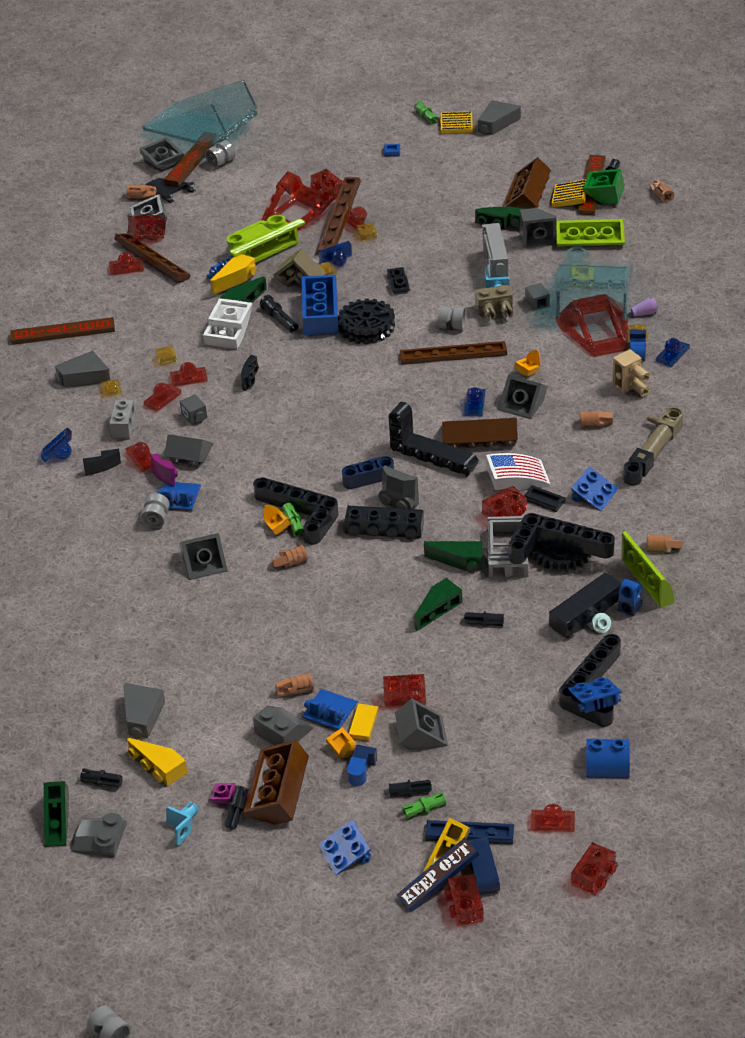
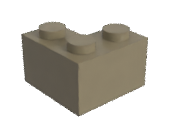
[273,248,325,286]

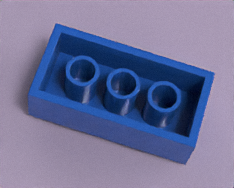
[302,275,339,335]

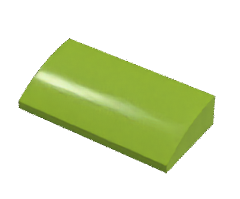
[557,219,625,247]
[621,531,674,608]

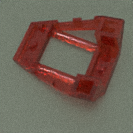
[261,171,337,231]
[555,294,628,357]

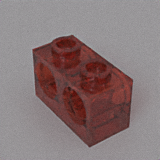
[310,169,343,202]
[127,215,166,241]
[482,486,527,519]
[383,674,426,707]
[571,842,618,895]
[445,874,484,926]

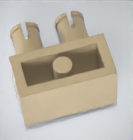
[612,349,650,397]

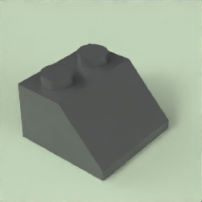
[520,208,557,248]
[498,374,548,419]
[164,434,214,466]
[179,533,228,579]
[395,698,448,750]
[253,705,313,745]

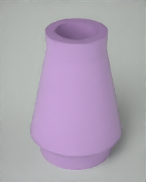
[631,298,658,317]

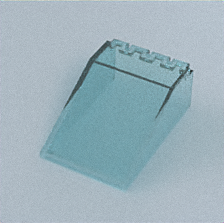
[142,80,258,146]
[556,259,632,320]

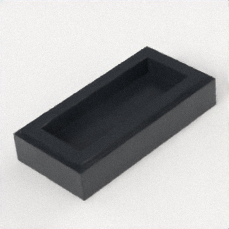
[523,485,566,512]

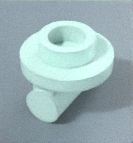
[588,613,611,633]

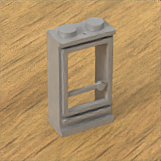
[482,223,508,278]
[488,516,528,578]

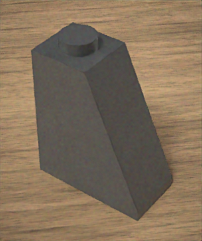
[478,100,521,135]
[54,350,111,387]
[123,683,165,738]

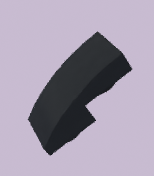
[387,267,410,293]
[241,355,259,391]
[83,448,121,476]

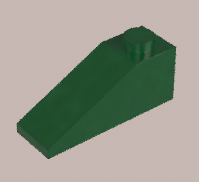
[220,276,267,303]
[424,541,483,571]
[414,578,463,631]
[43,781,69,847]

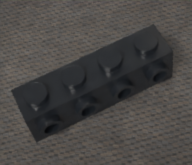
[344,505,424,539]
[549,572,622,638]

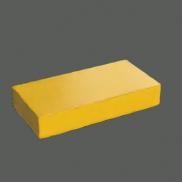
[349,704,379,741]

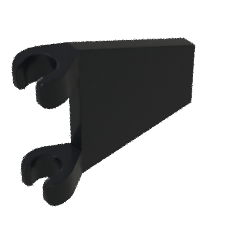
[145,178,196,203]

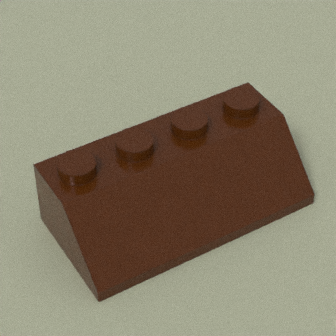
[502,157,551,209]
[442,418,518,448]
[243,740,309,825]

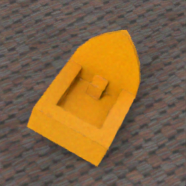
[513,349,541,377]
[263,505,291,535]
[326,727,356,759]

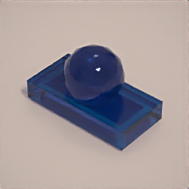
[319,241,352,267]
[656,338,690,368]
[464,387,486,416]
[41,427,72,462]

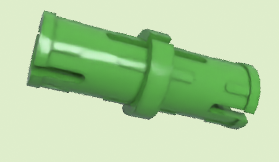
[414,101,439,125]
[282,503,304,537]
[402,792,447,819]

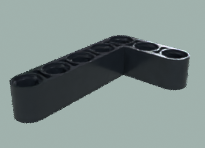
[388,402,479,476]
[253,477,339,545]
[509,513,615,564]
[559,634,621,727]

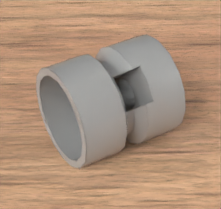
[205,140,235,168]
[438,306,465,330]
[140,493,170,528]
[87,1005,131,1038]

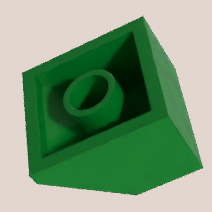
[583,169,625,205]

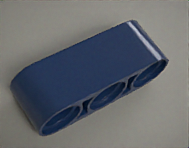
[342,456,394,489]
[468,837,500,894]

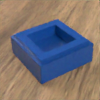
[384,144,400,157]

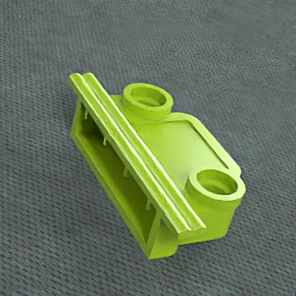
[226,215,305,263]

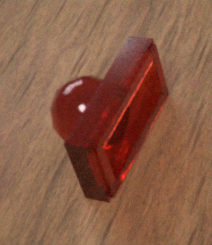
[346,206,367,231]
[109,252,144,275]
[170,362,208,387]
[143,383,182,412]
[125,442,152,472]
[531,803,575,832]

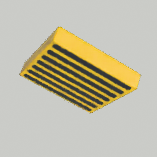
[441,111,473,134]
[552,180,586,207]

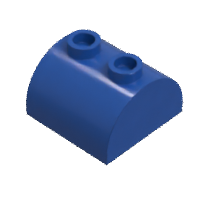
[586,738,630,778]

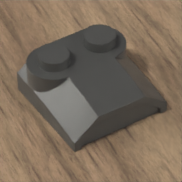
[140,137,184,170]
[130,194,168,228]
[378,465,419,509]
[73,813,127,857]

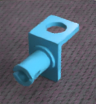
[485,266,509,288]
[166,802,199,846]

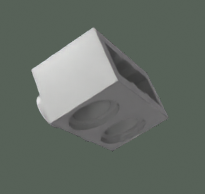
[110,400,136,439]

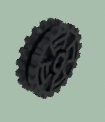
[338,298,395,344]

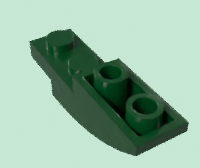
[475,207,523,229]

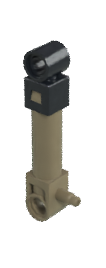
[623,407,683,486]

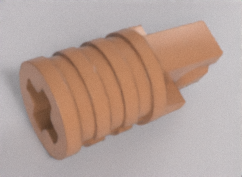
[650,178,674,203]
[127,185,157,200]
[580,411,613,428]
[647,534,682,552]
[271,545,308,568]
[275,673,314,697]

